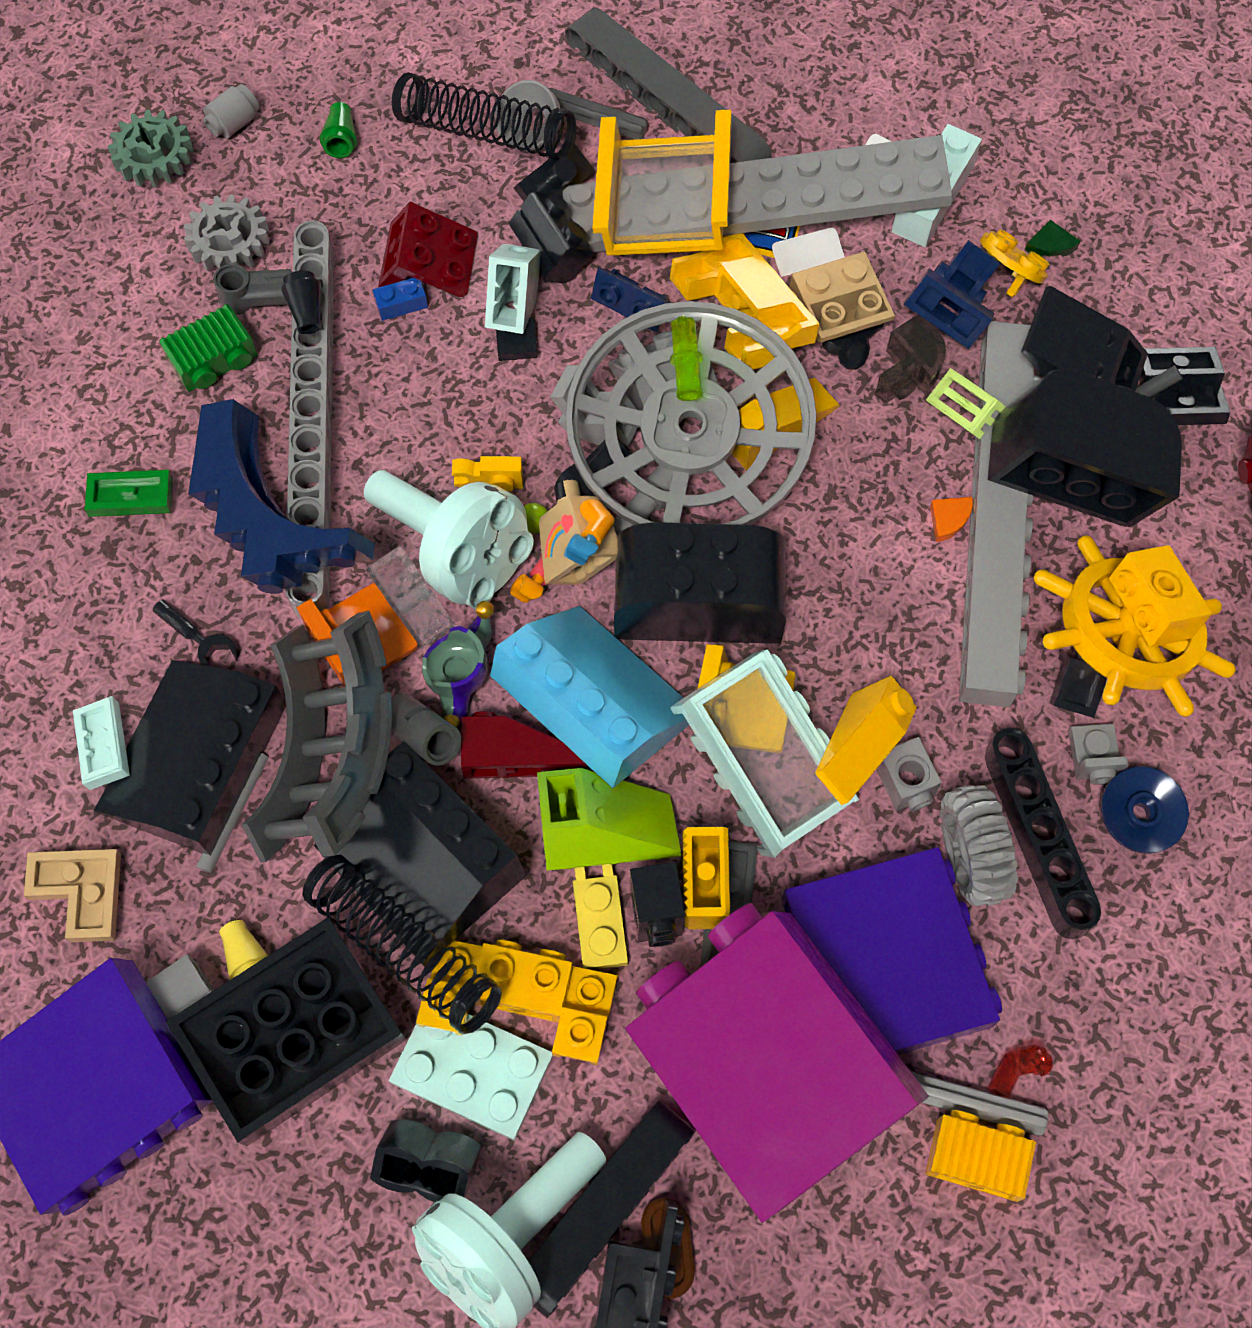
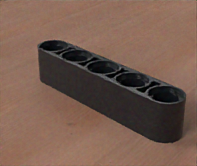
[985,728,1101,939]
[528,1100,696,1319]

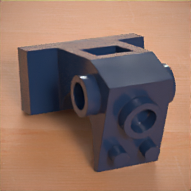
[904,240,1001,349]

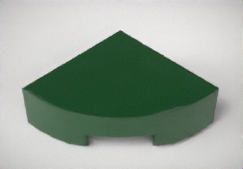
[1025,220,1081,257]

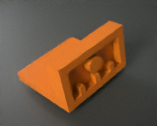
[296,583,418,686]

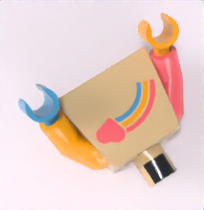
[510,480,618,603]

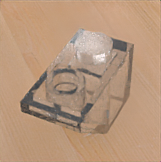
[366,545,456,648]

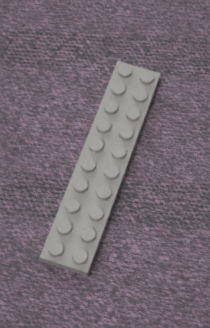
[563,135,952,253]

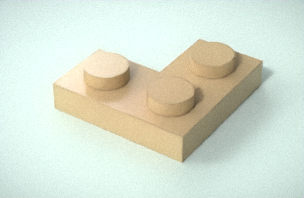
[24,849,121,942]

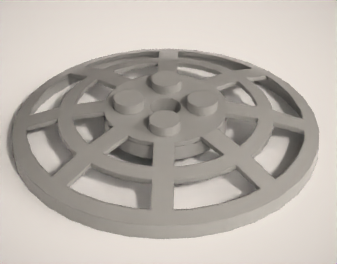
[566,301,816,525]

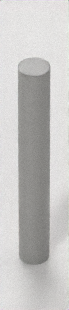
[196,753,269,873]

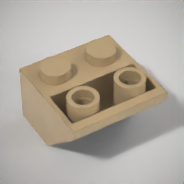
[789,251,895,343]

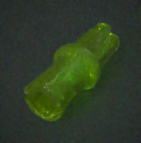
[670,316,703,401]

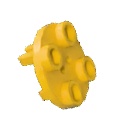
[980,229,1050,298]

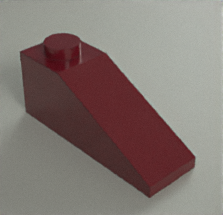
[461,711,593,779]

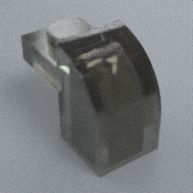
[875,315,946,404]

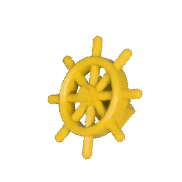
[1034,535,1236,717]

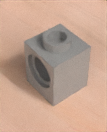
[876,737,942,811]

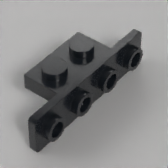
[594,1200,684,1328]

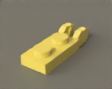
[573,864,628,970]

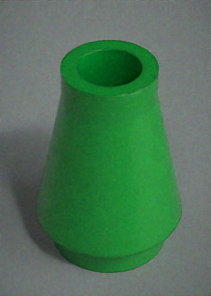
[319,102,357,158]

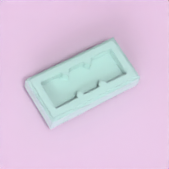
[73,696,130,790]

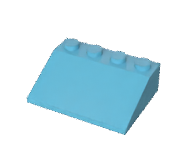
[490,606,689,788]

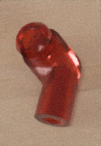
[988,1044,1053,1098]

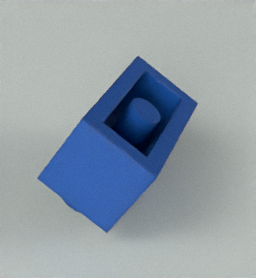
[372,278,428,321]

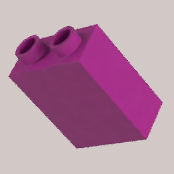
[625,903,930,1223]

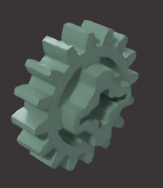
[108,110,194,187]

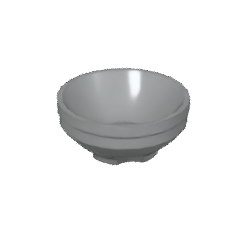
[495,80,561,151]

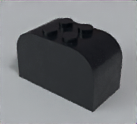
[988,368,1182,527]
[614,522,786,644]

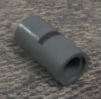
[391,693,461,766]

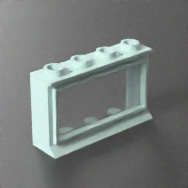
[670,649,859,858]

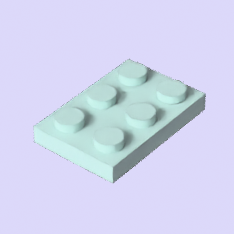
[389,1014,553,1141]

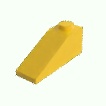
[732,377,840,470]
[815,675,917,805]

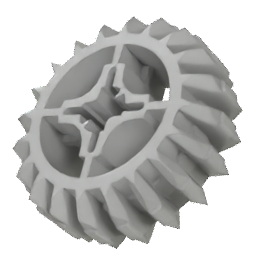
[939,785,1018,906]

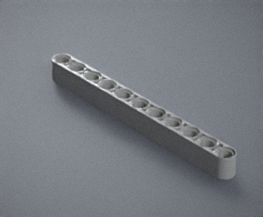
[285,220,334,619]

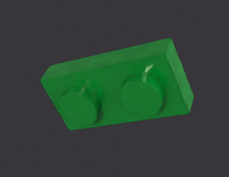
[84,470,173,517]

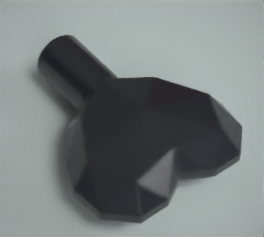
[822,323,884,370]

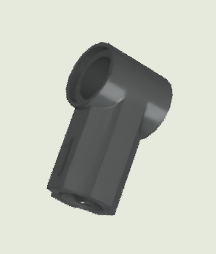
[213,264,292,315]

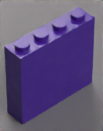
[781,847,1002,1055]
[0,958,212,1216]

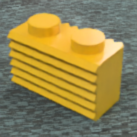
[683,827,730,929]
[925,1110,1036,1202]

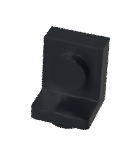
[1050,650,1107,718]

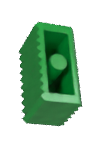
[159,304,258,393]

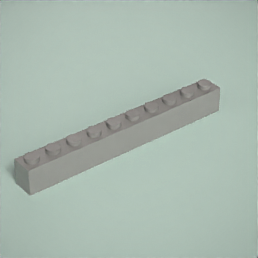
[959,321,1040,708]

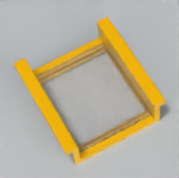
[592,109,732,256]

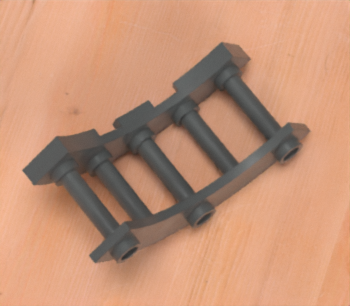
[241,611,392,863]

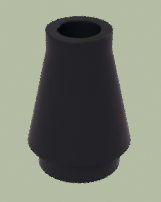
[281,270,322,334]

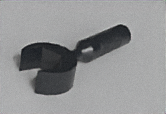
[153,599,238,666]

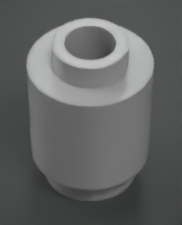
[203,84,260,139]

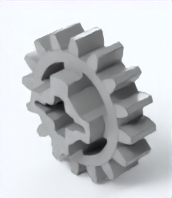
[184,194,270,271]

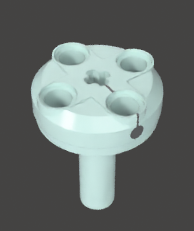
[364,470,534,609]
[412,1132,606,1328]

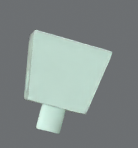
[485,244,541,334]

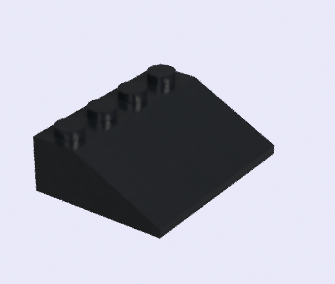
[94,660,286,856]
[314,741,526,967]
[166,917,406,1146]

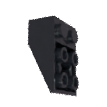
[1021,286,1148,392]

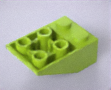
[537,768,681,871]

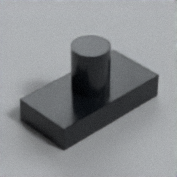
[514,143,595,201]

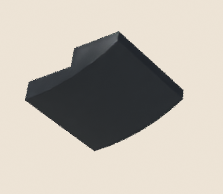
[1139,347,1231,425]

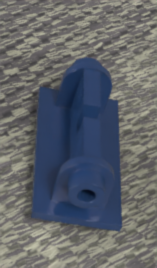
[590,267,673,333]

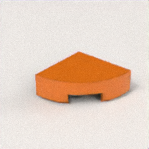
[930,497,973,542]

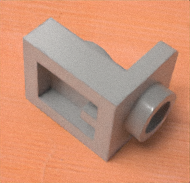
[1068,724,1129,785]

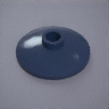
[1101,767,1189,854]

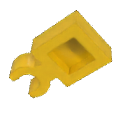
[452,456,523,492]

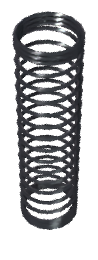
[391,72,577,160]
[302,854,502,1035]

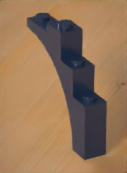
[188,399,375,594]

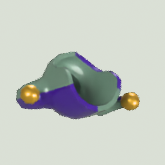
[422,601,494,729]

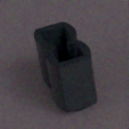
[370,1119,481,1202]

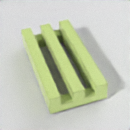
[926,368,1006,439]

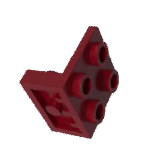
[378,201,477,297]

